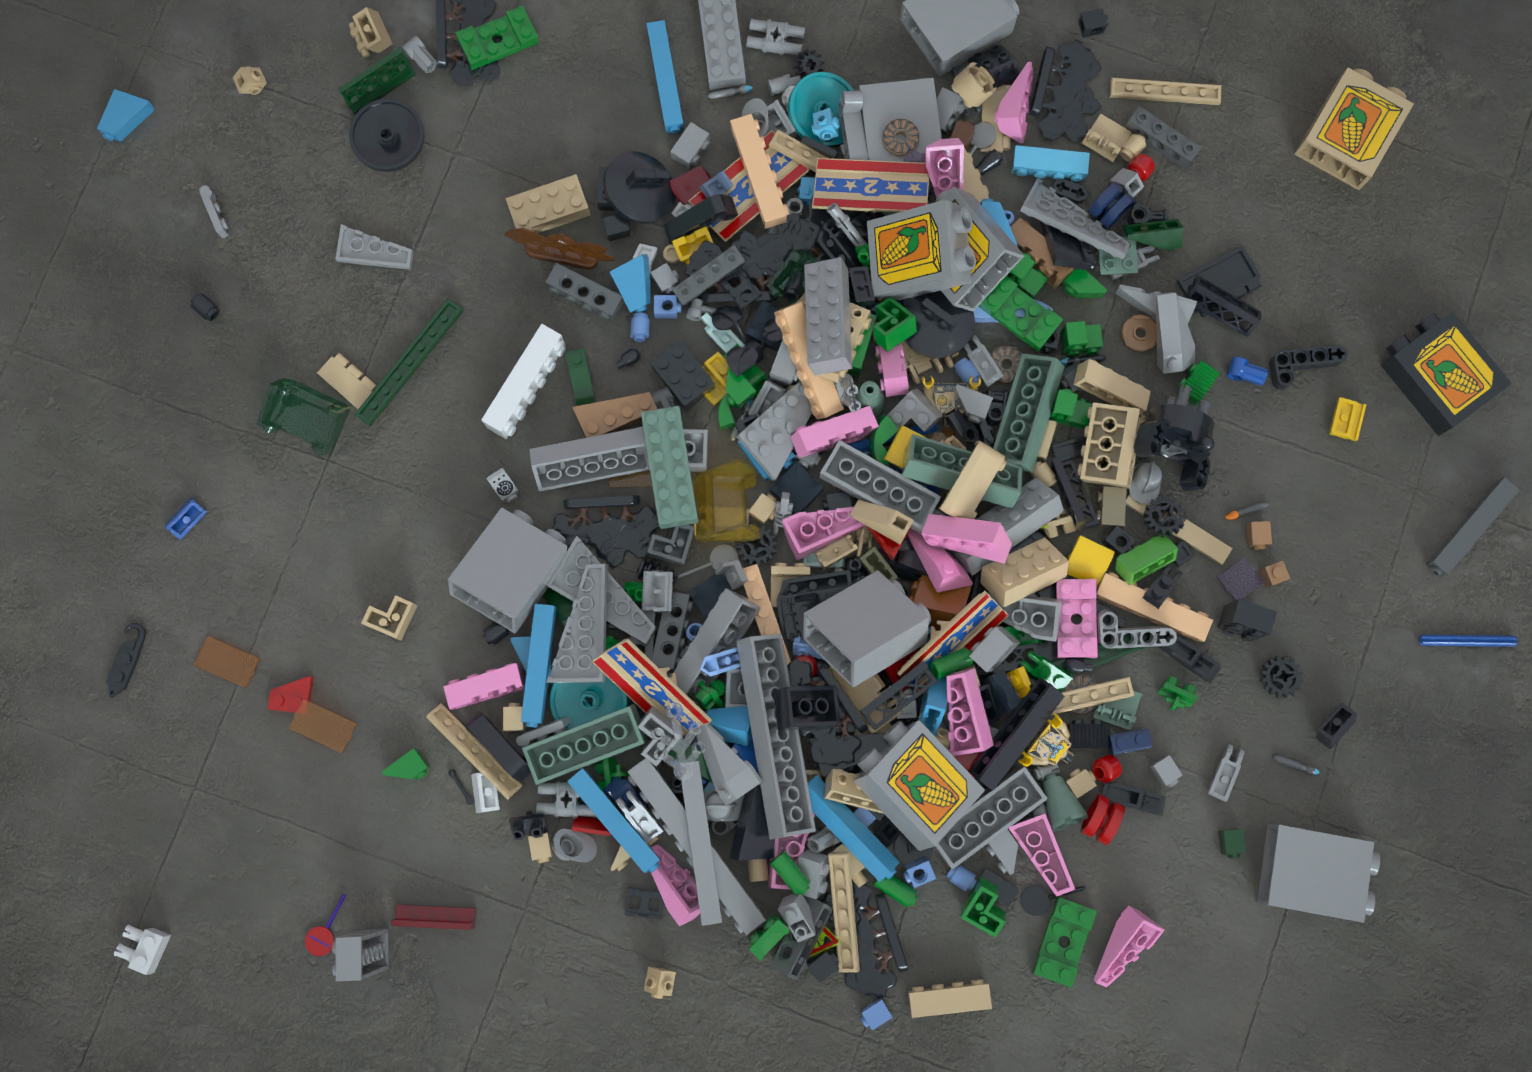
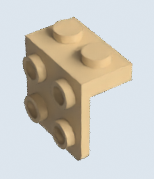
[770,563,810,607]

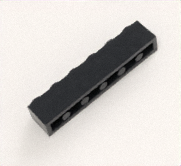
[968,678,1065,791]

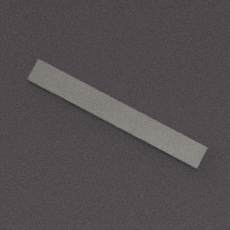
[679,761,722,926]

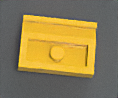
[1329,397,1367,442]
[1006,666,1031,699]

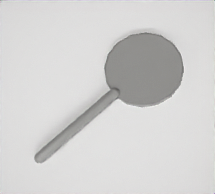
[969,122,996,156]
[678,544,738,578]

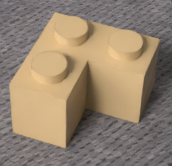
[361,595,417,641]

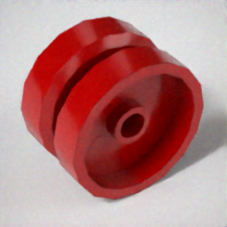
[1080,794,1125,845]

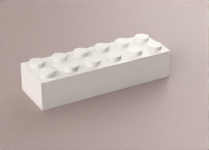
[481,324,566,440]

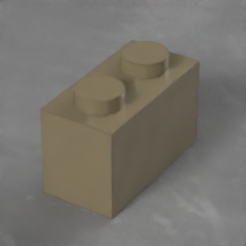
[1096,486,1127,528]

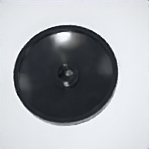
[349,99,425,172]

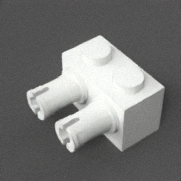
[114,924,171,975]

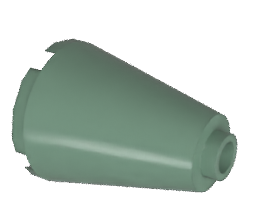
[854,381,886,417]
[1043,774,1088,831]

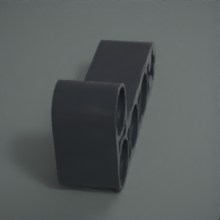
[664,194,738,244]
[1269,345,1348,390]
[466,712,531,783]

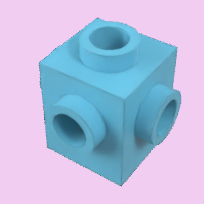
[812,108,840,142]

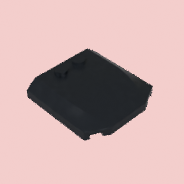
[815,210,885,292]
[777,570,853,657]

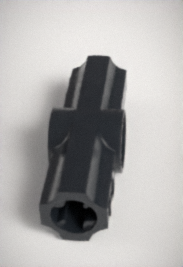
[944,407,979,452]

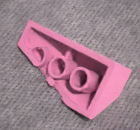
[782,507,865,560]
[907,529,972,593]
[1094,906,1164,987]

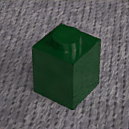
[1218,829,1246,858]

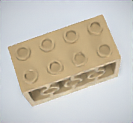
[1078,402,1143,489]

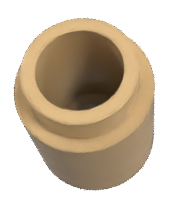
[1119,134,1146,162]
[1030,461,1057,487]

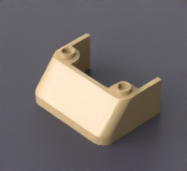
[938,441,1007,519]

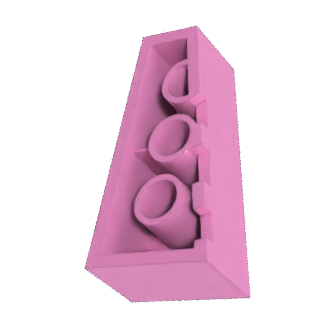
[790,406,879,458]
[921,514,1012,564]
[443,663,526,710]
[1009,813,1075,896]

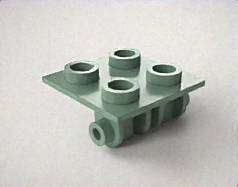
[1096,237,1138,275]
[1093,681,1142,730]

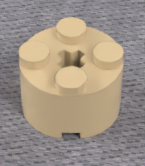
[951,62,996,108]

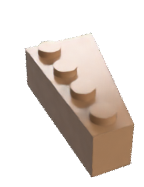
[1010,218,1074,290]
[572,392,657,438]

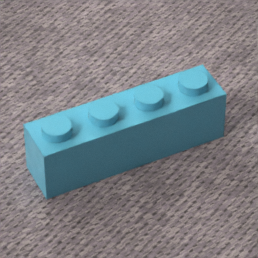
[1011,145,1090,182]

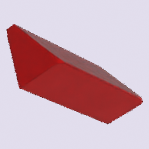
[572,816,612,836]

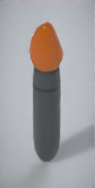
[1225,502,1269,520]

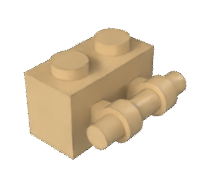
[349,7,393,58]

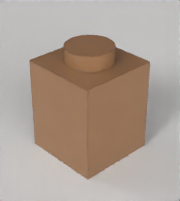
[1246,521,1272,551]
[1259,561,1290,588]

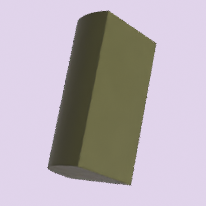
[858,547,898,581]

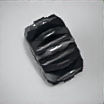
[793,49,825,80]

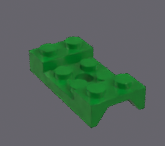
[455,5,538,71]
[978,276,1064,352]
[1032,897,1097,988]
[749,915,790,961]

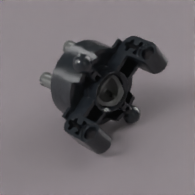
[1134,385,1215,491]

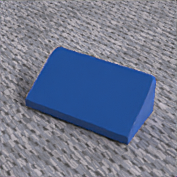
[165,497,207,540]

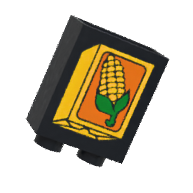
[1381,312,1512,436]

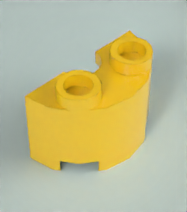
[672,227,713,265]

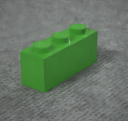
[1115,534,1178,585]

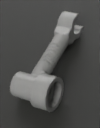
[686,298,718,321]

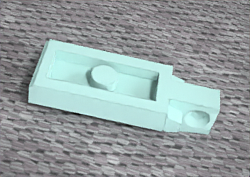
[701,313,745,353]

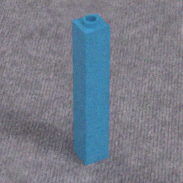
[646,20,684,134]
[521,604,557,728]
[567,768,662,873]
[808,775,900,882]

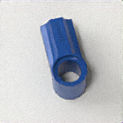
[1227,357,1268,386]

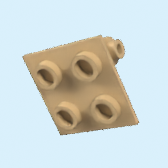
[1081,114,1132,162]

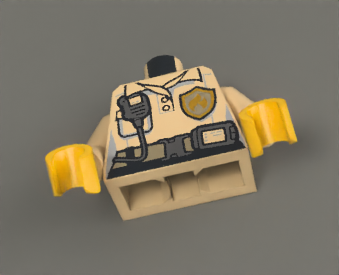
[921,375,981,427]

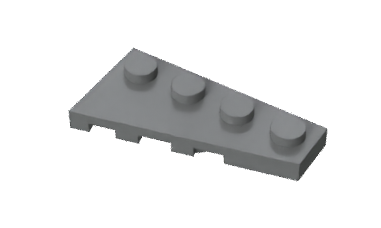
[335,224,414,270]

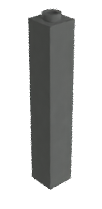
[1426,477,1520,577]

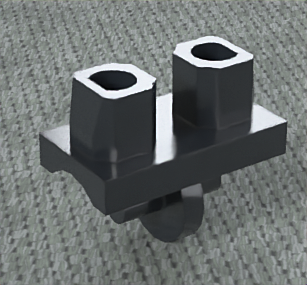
[509,811,549,840]

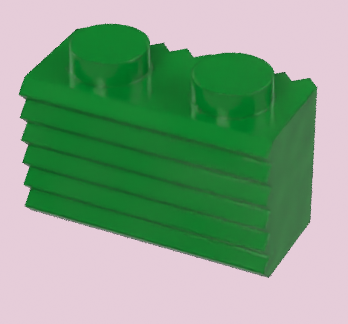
[1177,360,1220,406]

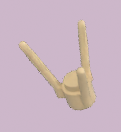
[845,526,873,560]

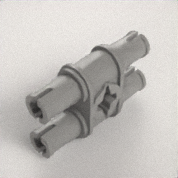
[746,19,805,56]
[833,373,861,412]
[536,780,596,819]

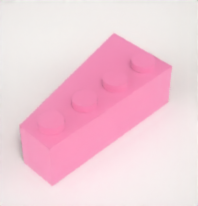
[873,322,909,397]
[947,668,994,756]
[768,811,815,890]

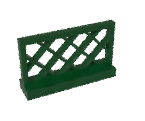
[338,47,416,115]

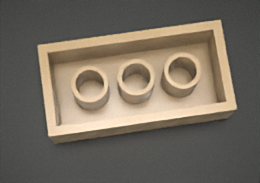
[505,174,590,234]
[980,537,1069,608]

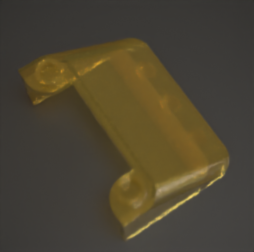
[693,459,761,543]

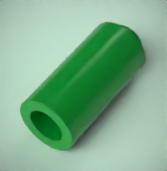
[929,647,974,680]
[770,851,810,895]
[873,875,918,908]

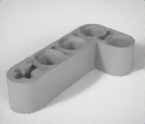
[838,90,868,160]
[1096,609,1177,649]

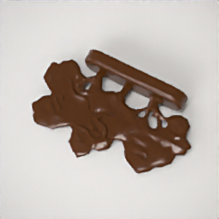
[505,227,615,270]

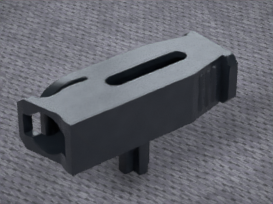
[890,550,929,582]

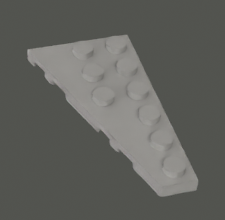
[1020,178,1130,259]
[736,380,812,481]
[546,536,656,645]
[546,564,607,683]

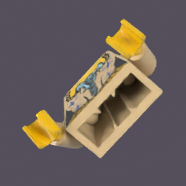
[1018,713,1074,767]

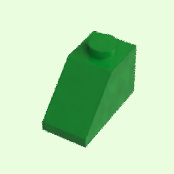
[1062,269,1107,298]
[726,367,756,409]
[382,748,431,780]

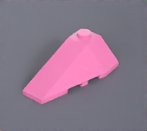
[994,62,1034,143]
[925,138,964,198]
[651,844,700,926]

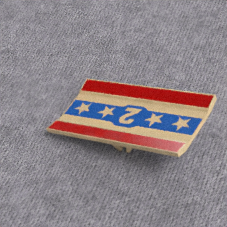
[688,130,809,242]
[812,158,929,213]
[898,591,1009,695]
[592,639,712,737]

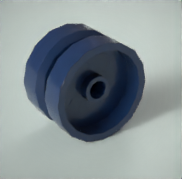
[1088,182,1135,230]

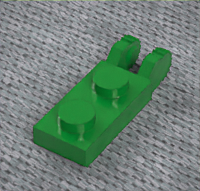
[1020,651,1073,692]

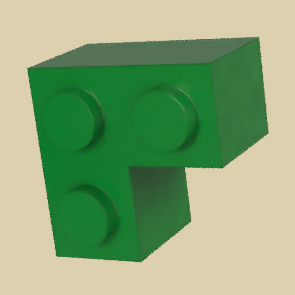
[1007,252,1047,299]
[873,297,917,352]
[1060,321,1103,357]
[1049,389,1093,430]
[961,877,1006,938]

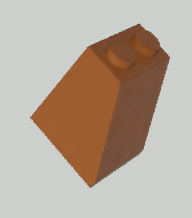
[908,575,971,631]

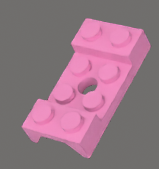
[1056,579,1098,658]

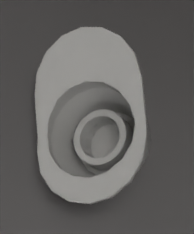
[742,98,771,137]
[1129,461,1162,504]
[704,790,744,821]
[551,828,597,862]

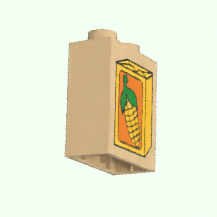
[1294,68,1414,190]

